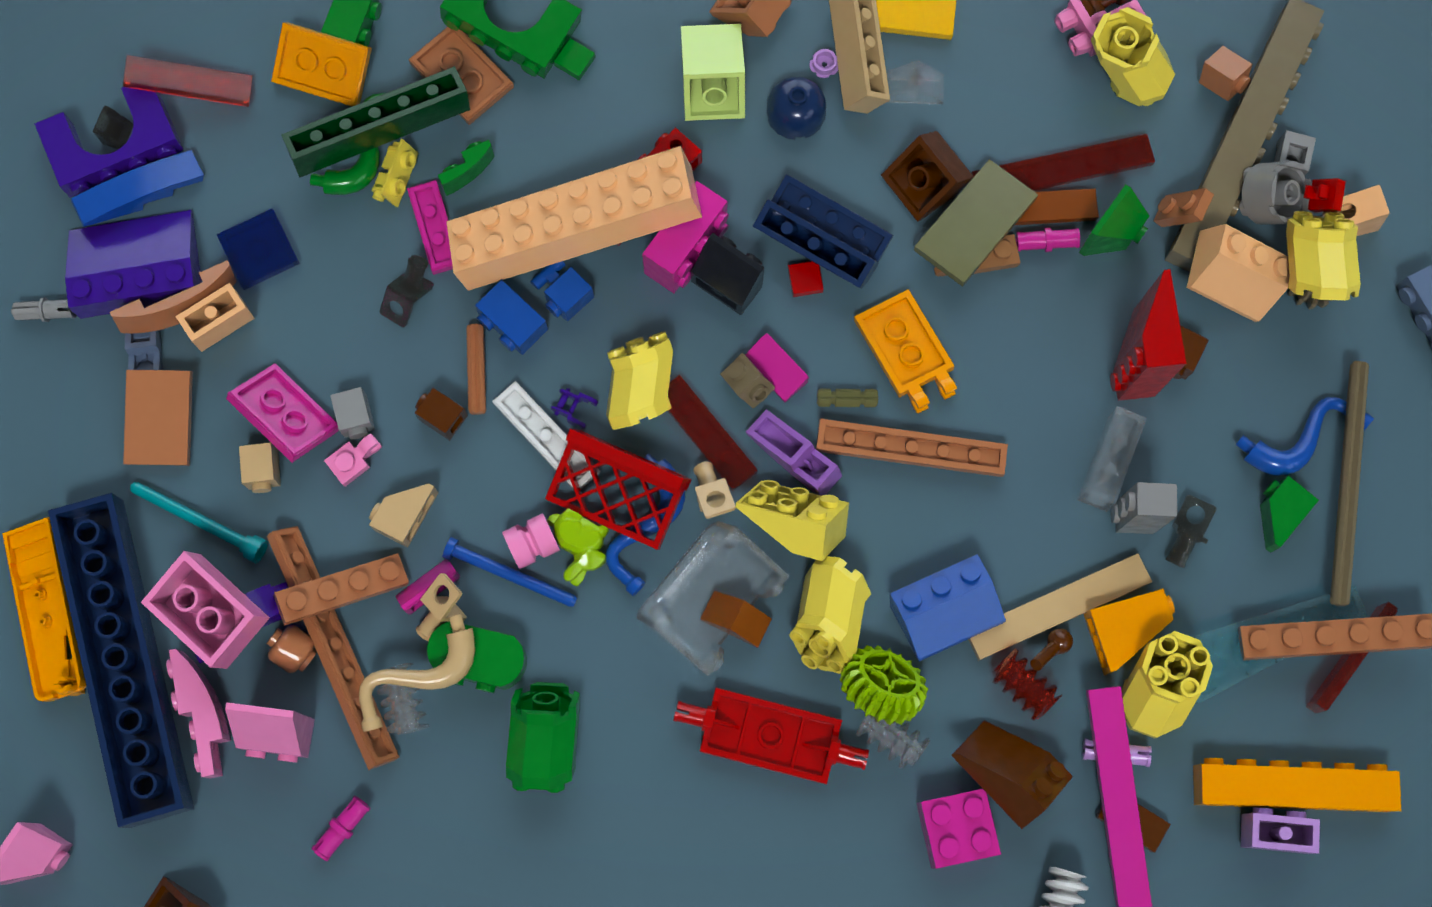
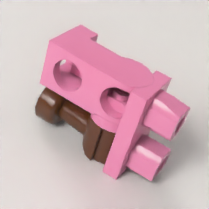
[1054,0,1146,57]

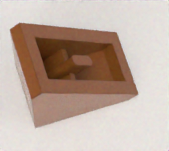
[700,590,772,648]

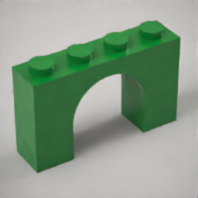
[440,0,582,79]

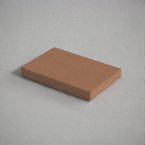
[408,27,514,125]
[123,370,193,466]

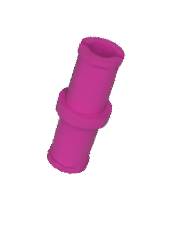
[1016,227,1080,252]
[311,796,371,861]

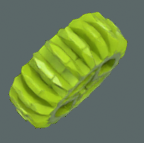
[839,645,928,725]

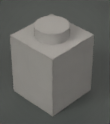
[330,387,375,439]

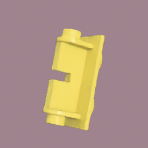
[371,139,419,208]

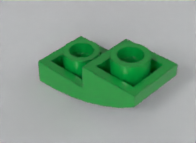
[438,140,495,196]

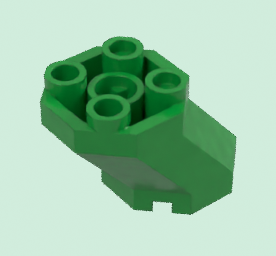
[506,682,580,793]

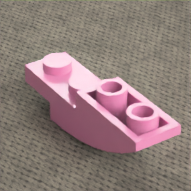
[166,649,231,779]

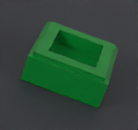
[554,38,596,81]

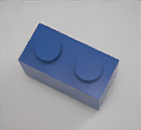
[475,279,548,355]

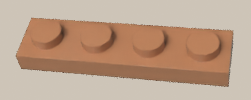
[273,553,409,626]

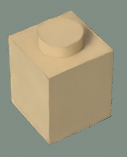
[239,442,281,493]

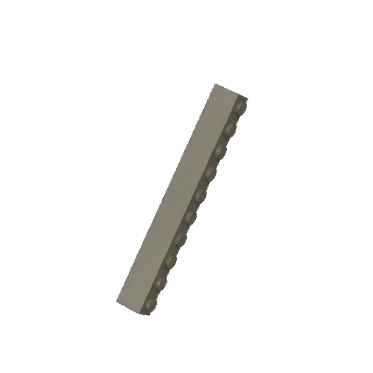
[1165,0,1324,272]

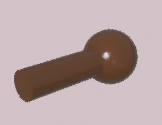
[1030,628,1073,671]

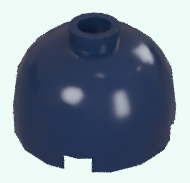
[767,77,826,140]

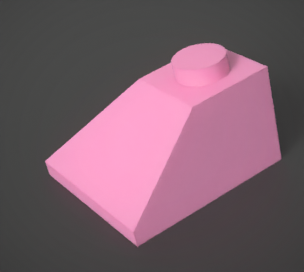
[0,822,73,885]

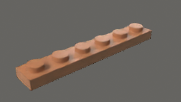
[816,419,1008,477]
[1238,613,1432,661]

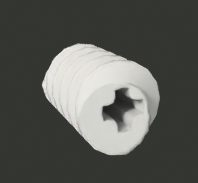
[1039,867,1089,907]

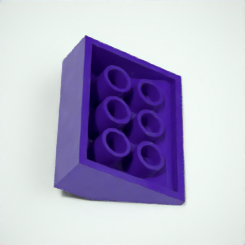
[65,210,202,319]

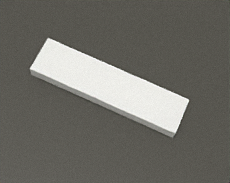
[492,381,600,490]

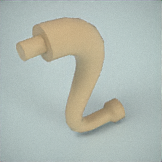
[359,614,475,732]

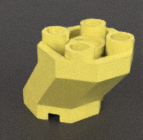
[1091,7,1175,106]
[1286,211,1361,301]
[606,331,673,430]
[789,556,871,674]
[1122,631,1213,738]

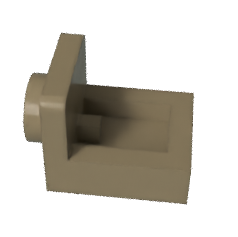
[720,352,775,408]

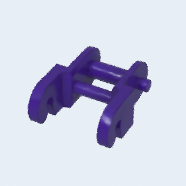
[550,388,598,429]

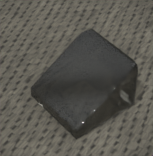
[93,106,133,149]

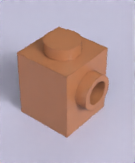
[1199,46,1253,101]

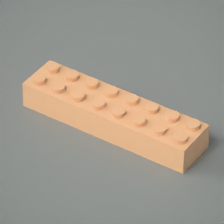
[446,146,702,291]

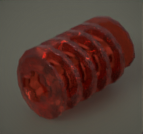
[991,648,1062,721]

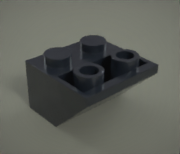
[691,233,764,315]

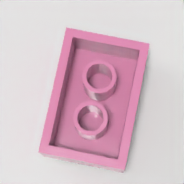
[141,551,270,669]

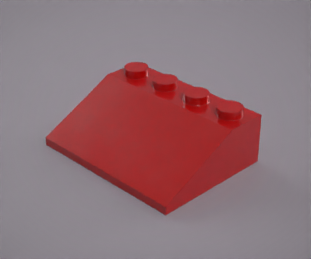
[1110,269,1187,401]

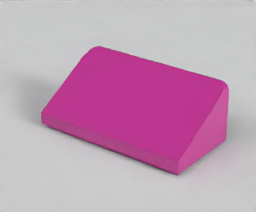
[745,333,809,402]
[396,559,460,615]

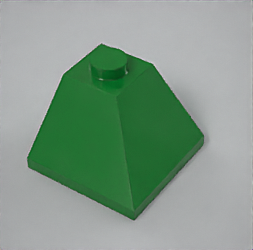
[1079,184,1149,256]

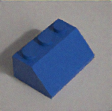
[890,554,1006,661]

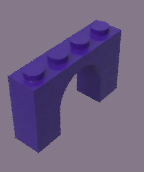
[34,76,184,198]

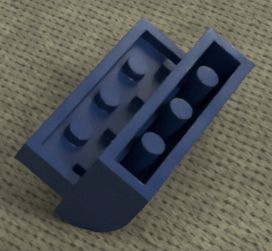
[753,174,894,289]

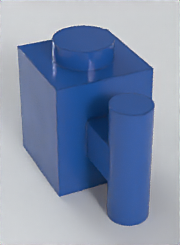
[530,261,594,322]

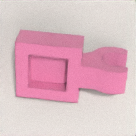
[324,433,382,487]

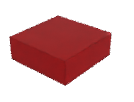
[787,261,824,297]

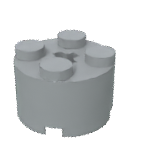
[1239,161,1312,225]

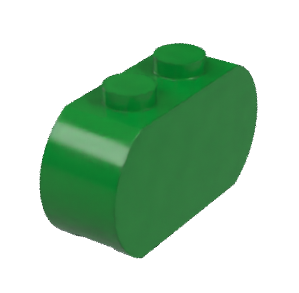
[427,621,527,694]

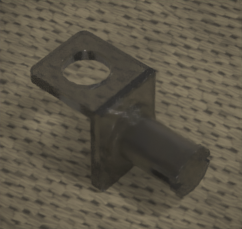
[379,255,434,328]
[1166,495,1216,568]

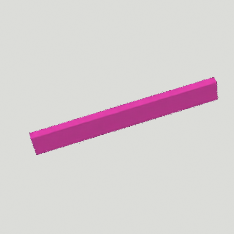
[1086,686,1152,907]

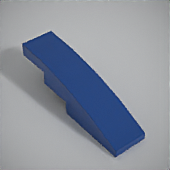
[71,150,204,227]

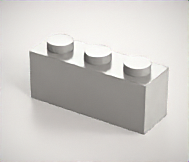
[1111,482,1177,534]

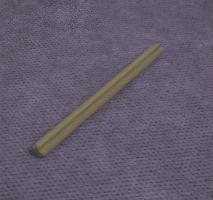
[1330,361,1369,606]

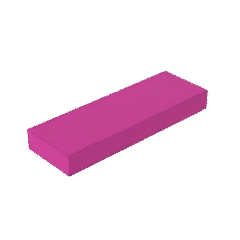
[407,180,453,275]

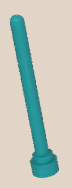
[130,482,268,564]

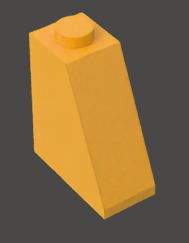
[1084,589,1175,675]

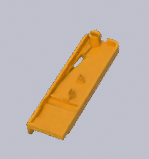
[2,517,87,702]

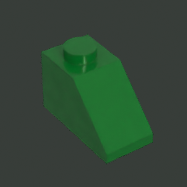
[1260,475,1319,553]

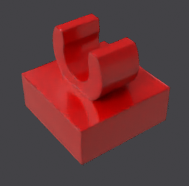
[1304,178,1346,213]

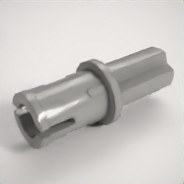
[11,297,77,322]

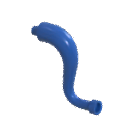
[1236,397,1374,476]
[606,453,685,596]

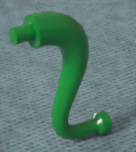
[310,93,386,195]

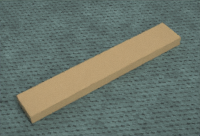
[968,553,1152,661]

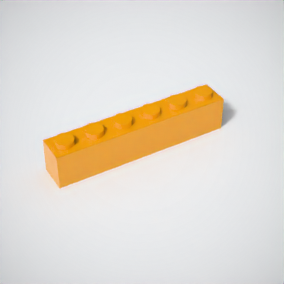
[1193,758,1401,812]

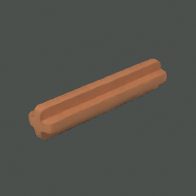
[466,324,486,415]

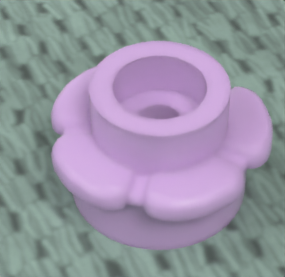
[809,49,838,78]

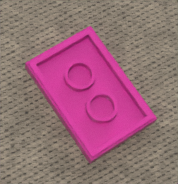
[226,363,339,463]

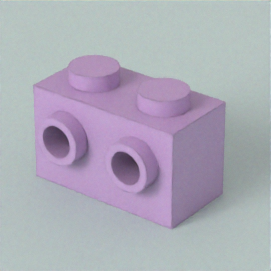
[1241,807,1320,854]

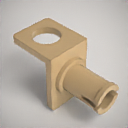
[693,462,736,519]
[416,573,467,641]

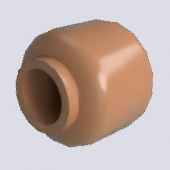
[266,625,317,673]

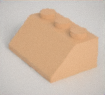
[1186,224,1290,322]

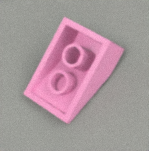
[225,702,315,763]

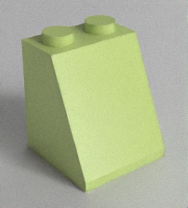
[681,24,745,121]

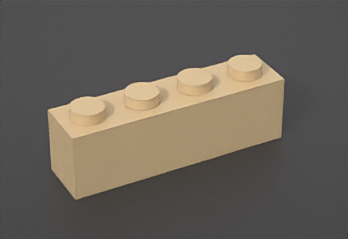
[829,0,890,114]

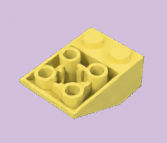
[735,480,849,561]

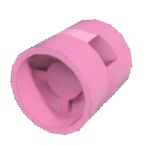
[502,513,560,570]

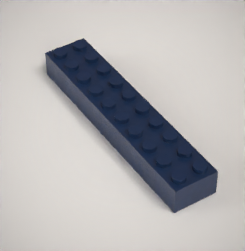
[48,493,194,828]

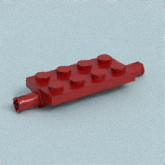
[673,688,869,785]

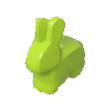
[546,508,609,586]

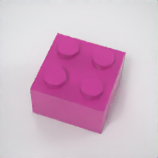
[916,789,1001,869]

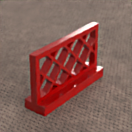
[545,428,692,550]

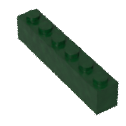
[281,66,471,178]

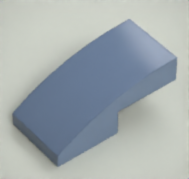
[125,330,163,370]

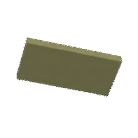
[914,159,1038,287]

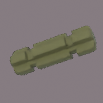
[817,388,878,407]

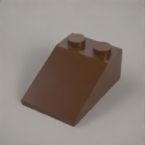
[951,720,1073,829]

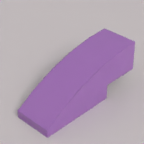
[746,409,842,496]

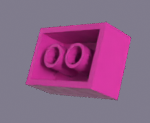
[642,181,729,294]

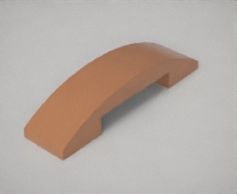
[110,260,237,334]

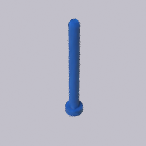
[442,537,577,607]

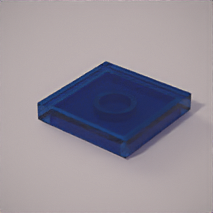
[217,208,300,290]

